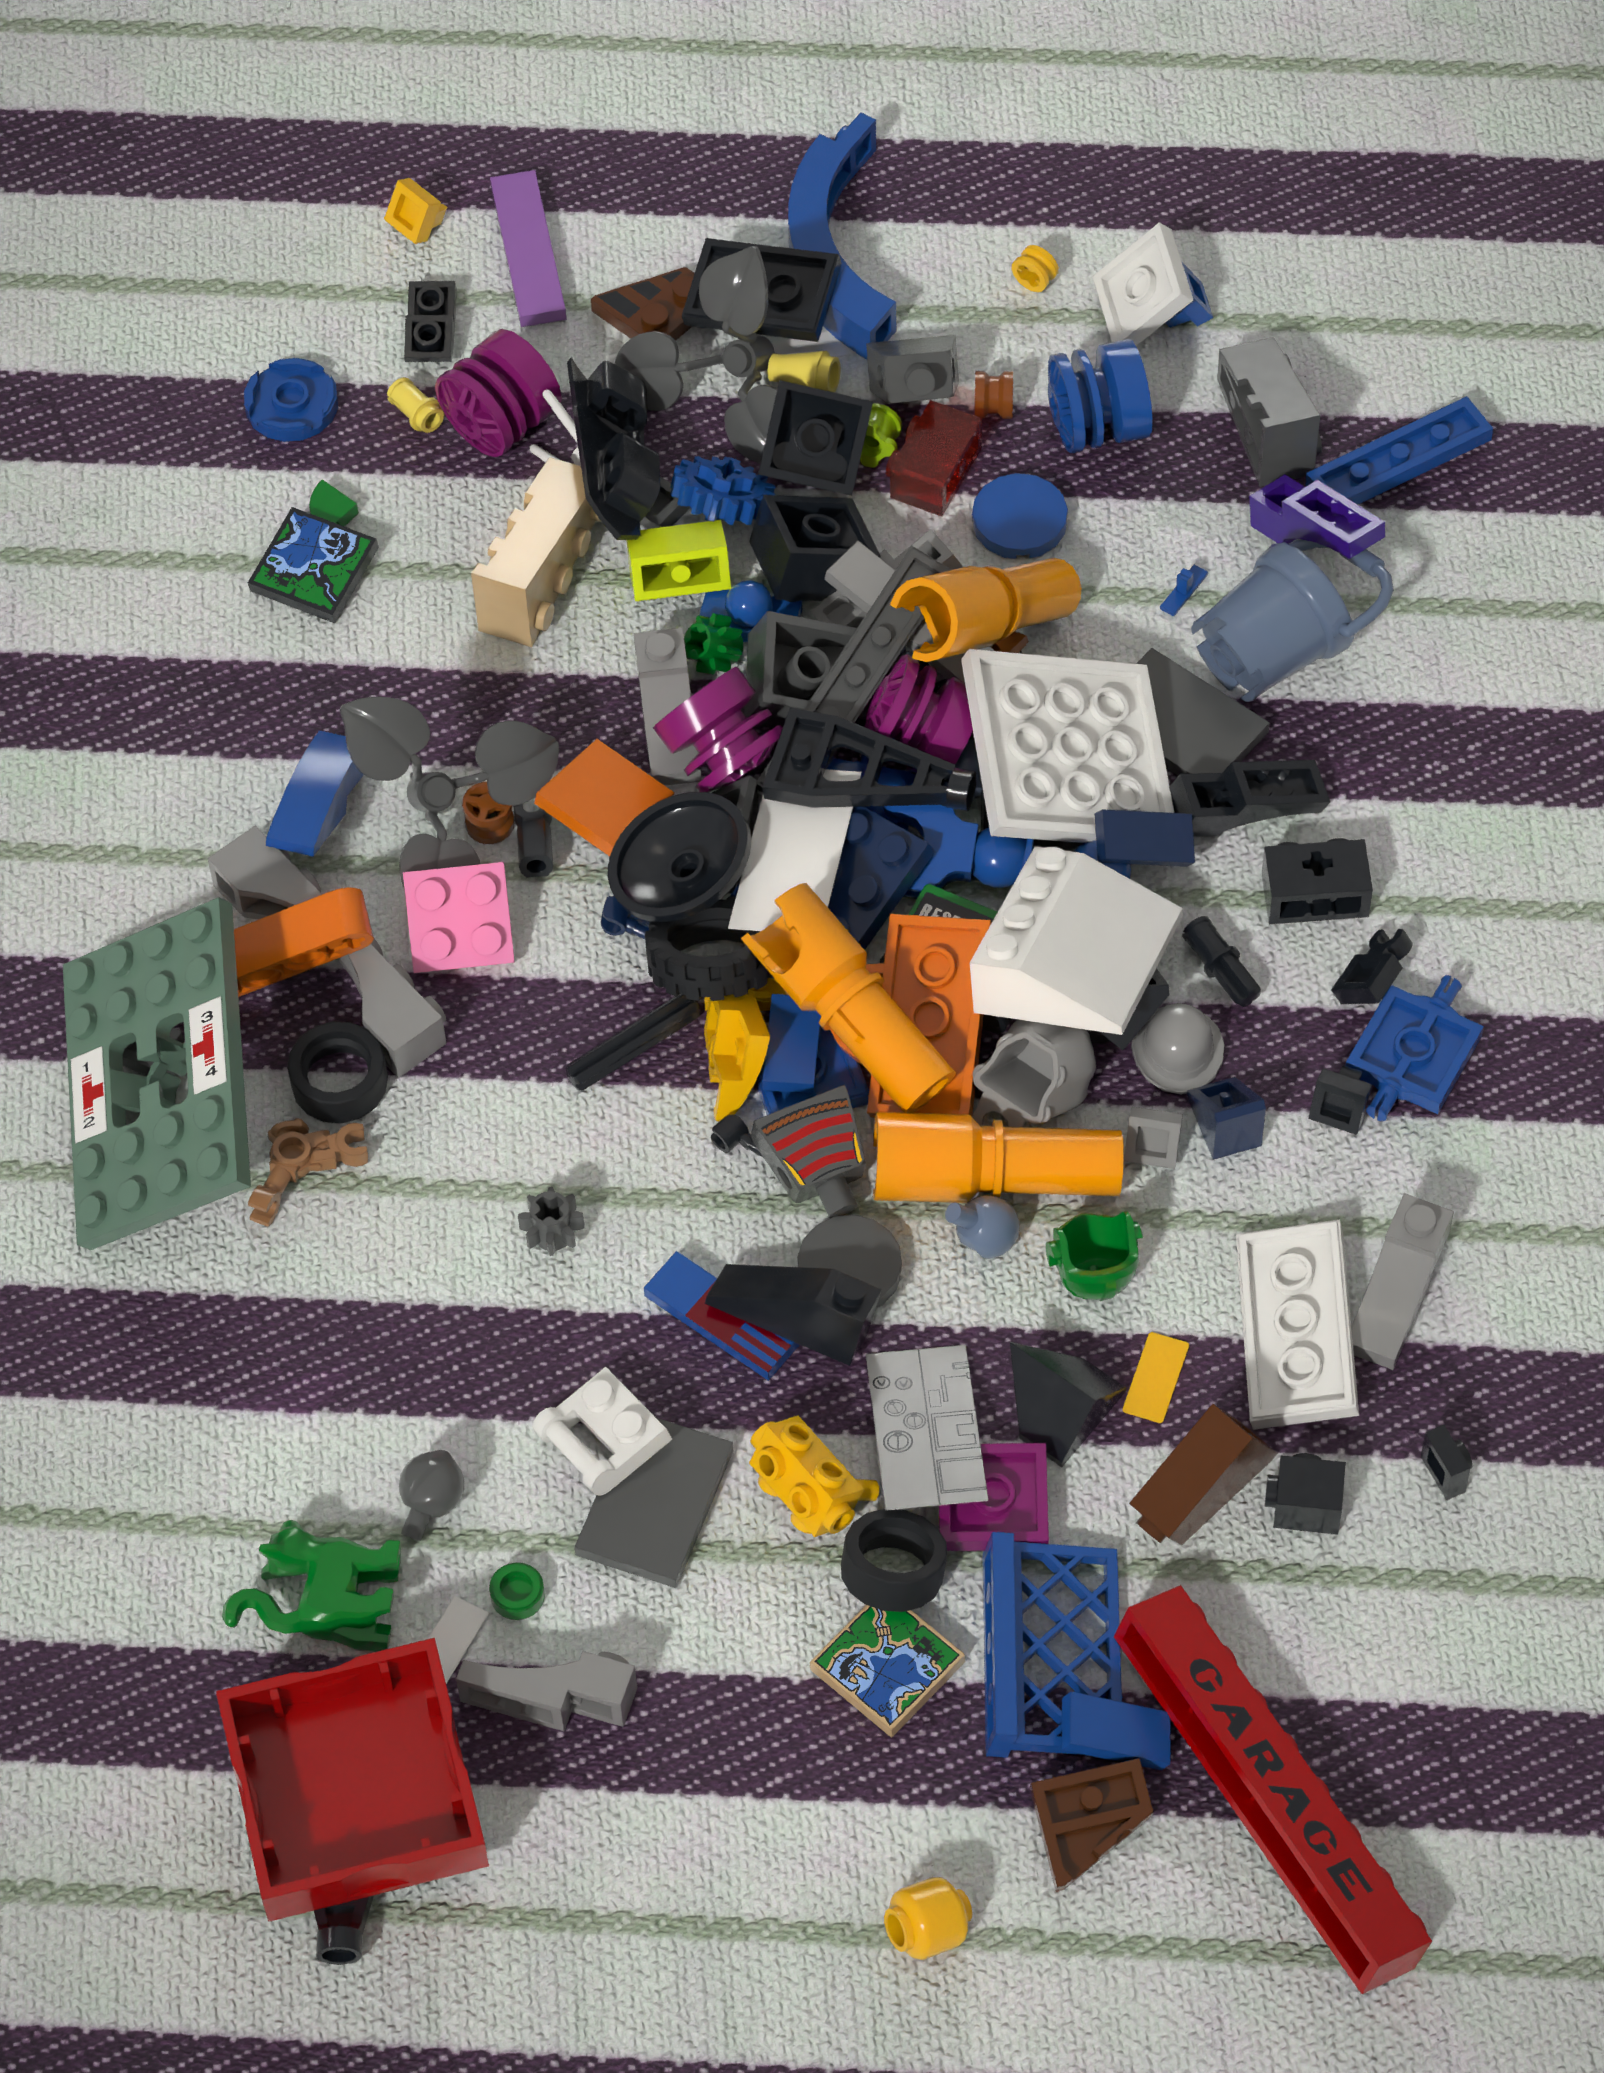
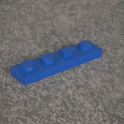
[1305,396,1493,504]

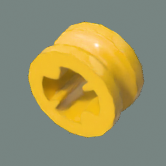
[1011,245,1059,292]

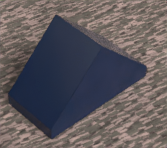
[1187,1077,1266,1160]

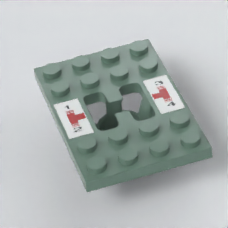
[63,897,251,1250]

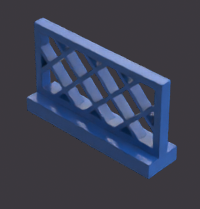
[982,1532,1122,1758]

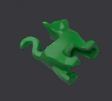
[222,1520,401,1652]

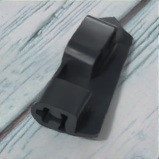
[567,357,660,540]

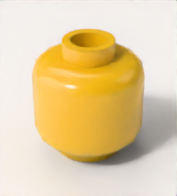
[884,1877,973,1960]

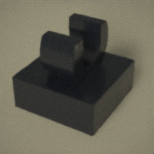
[1308,1065,1372,1135]

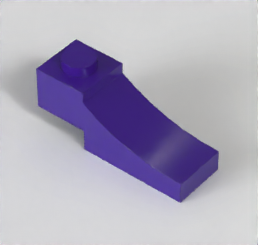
[1249,474,1385,559]

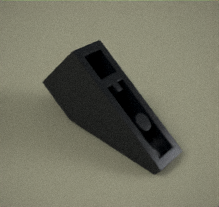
[705,1264,882,1366]

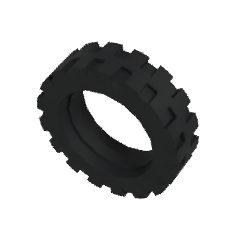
[645,897,774,1001]

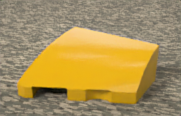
[704,989,770,1121]

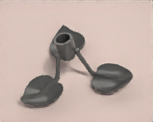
[615,246,777,464]
[340,697,559,891]

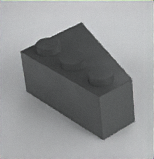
[1217,337,1322,487]

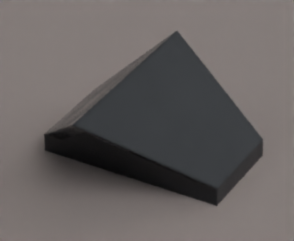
[1010,1342,1126,1468]

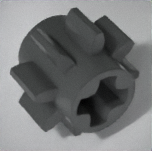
[518,1187,584,1256]

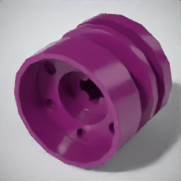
[435,329,562,457]
[864,654,973,775]
[653,666,783,793]

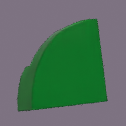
[309,479,359,526]

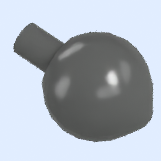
[399,1450,464,1541]

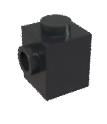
[1264,1453,1346,1535]

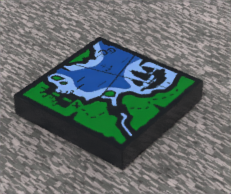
[248,507,379,623]

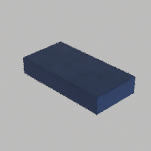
[1094,809,1195,867]

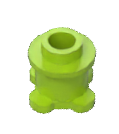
[860,403,902,468]

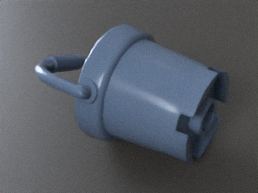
[1191,539,1394,702]

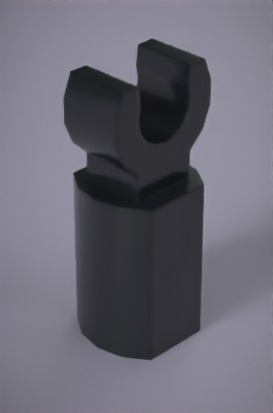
[513,804,553,878]

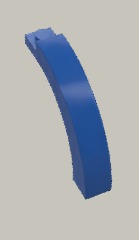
[788,112,897,360]

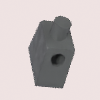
[866,335,959,403]

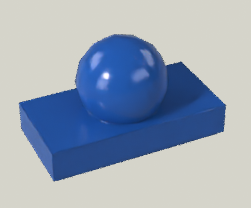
[699,580,802,642]

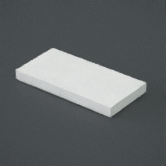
[1236,1219,1359,1430]

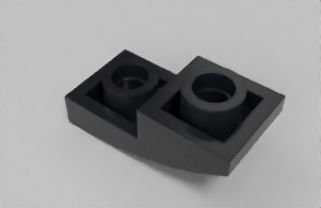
[404,281,457,362]

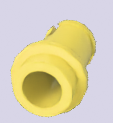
[387,377,444,433]

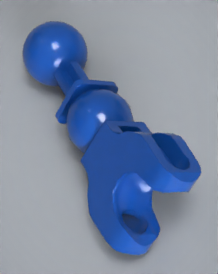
[882,805,1132,899]

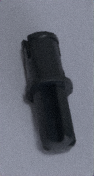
[1182,916,1261,1007]

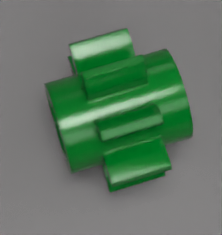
[684,613,743,675]

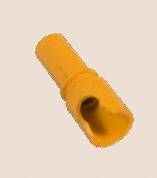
[890,558,1082,662]
[741,883,956,1113]
[873,1112,1123,1203]

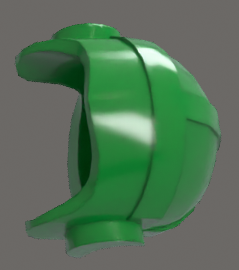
[1045,1211,1143,1301]

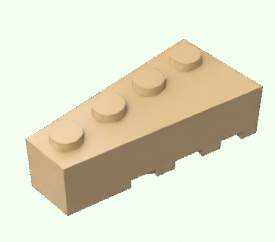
[471,457,601,647]

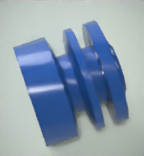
[1048,339,1153,453]

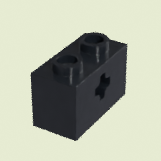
[1262,838,1373,925]

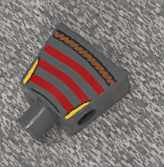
[751,1085,866,1218]

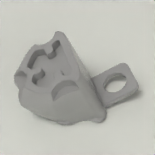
[972,1019,1096,1127]

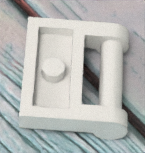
[532,1367,672,1496]

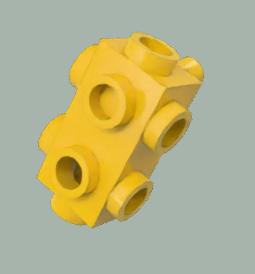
[749,1415,879,1537]

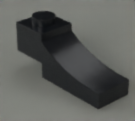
[1169,760,1330,837]

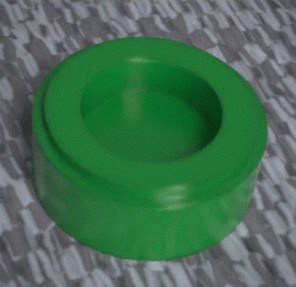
[489,1562,545,1620]

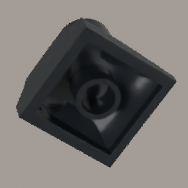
[758,380,873,496]

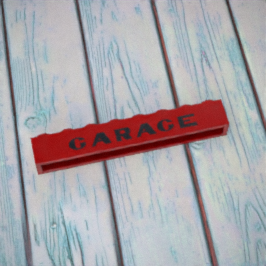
[1114,1585,1432,1994]

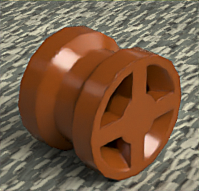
[974,371,1013,419]
[462,781,515,844]

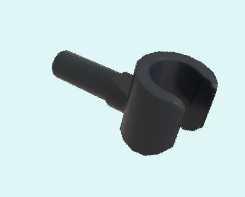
[711,1115,763,1157]

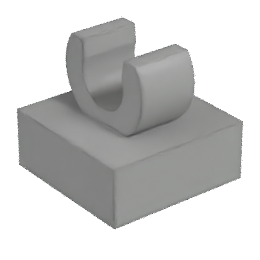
[1124,1106,1183,1169]

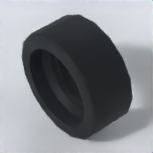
[287,1021,388,1123]
[841,1509,947,1612]

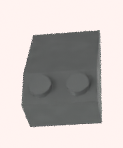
[744,611,906,728]

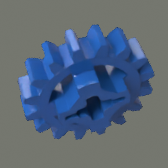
[670,456,775,525]

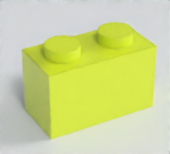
[626,520,731,601]

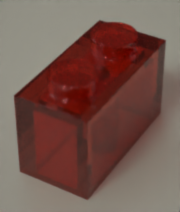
[885,400,982,517]

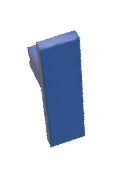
[1160,564,1208,616]

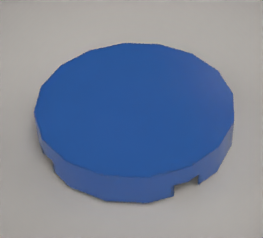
[244,358,338,442]
[972,473,1068,559]

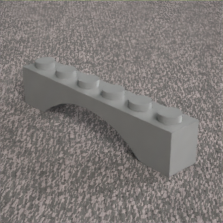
[207,825,446,1078]

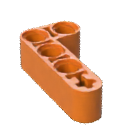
[234,887,374,997]

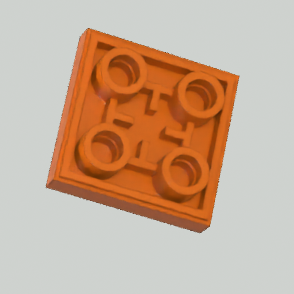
[534,739,675,857]

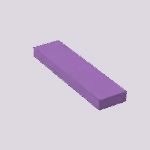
[490,170,567,327]

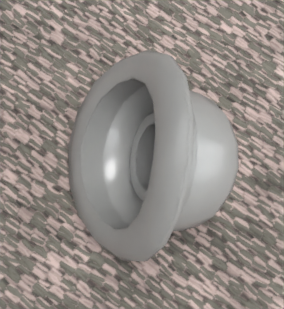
[1131,1003,1225,1095]

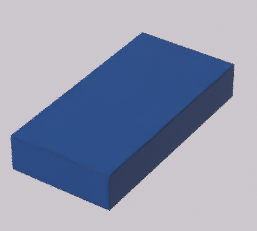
[762,994,821,1094]
[1062,1691,1171,1771]

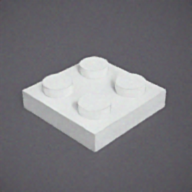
[1092,223,1193,346]

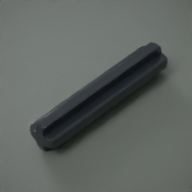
[565,994,700,1091]

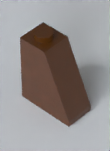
[1129,1404,1278,1545]

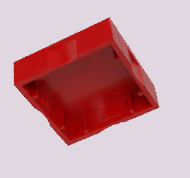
[216,1638,489,1922]

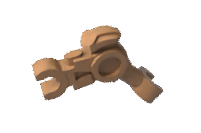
[248,1118,368,1227]

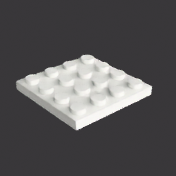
[961,649,1174,843]

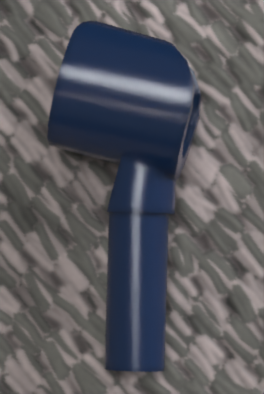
[601,896,649,939]

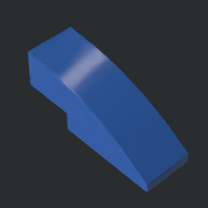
[266,730,363,857]

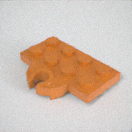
[830,914,992,1118]

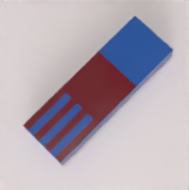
[644,1251,800,1381]

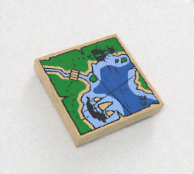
[810,1605,965,1738]

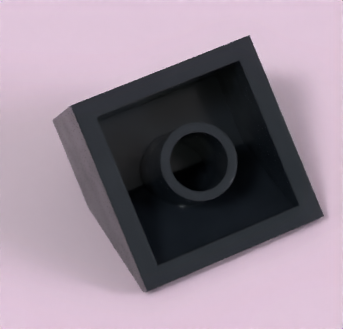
[749,495,881,602]

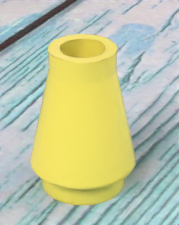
[767,351,841,393]

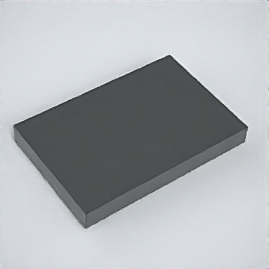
[1136,648,1270,776]
[574,1417,734,1588]

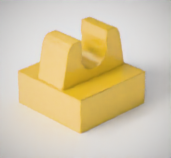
[384,178,447,244]

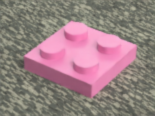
[403,862,515,973]

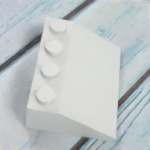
[970,847,1183,1035]

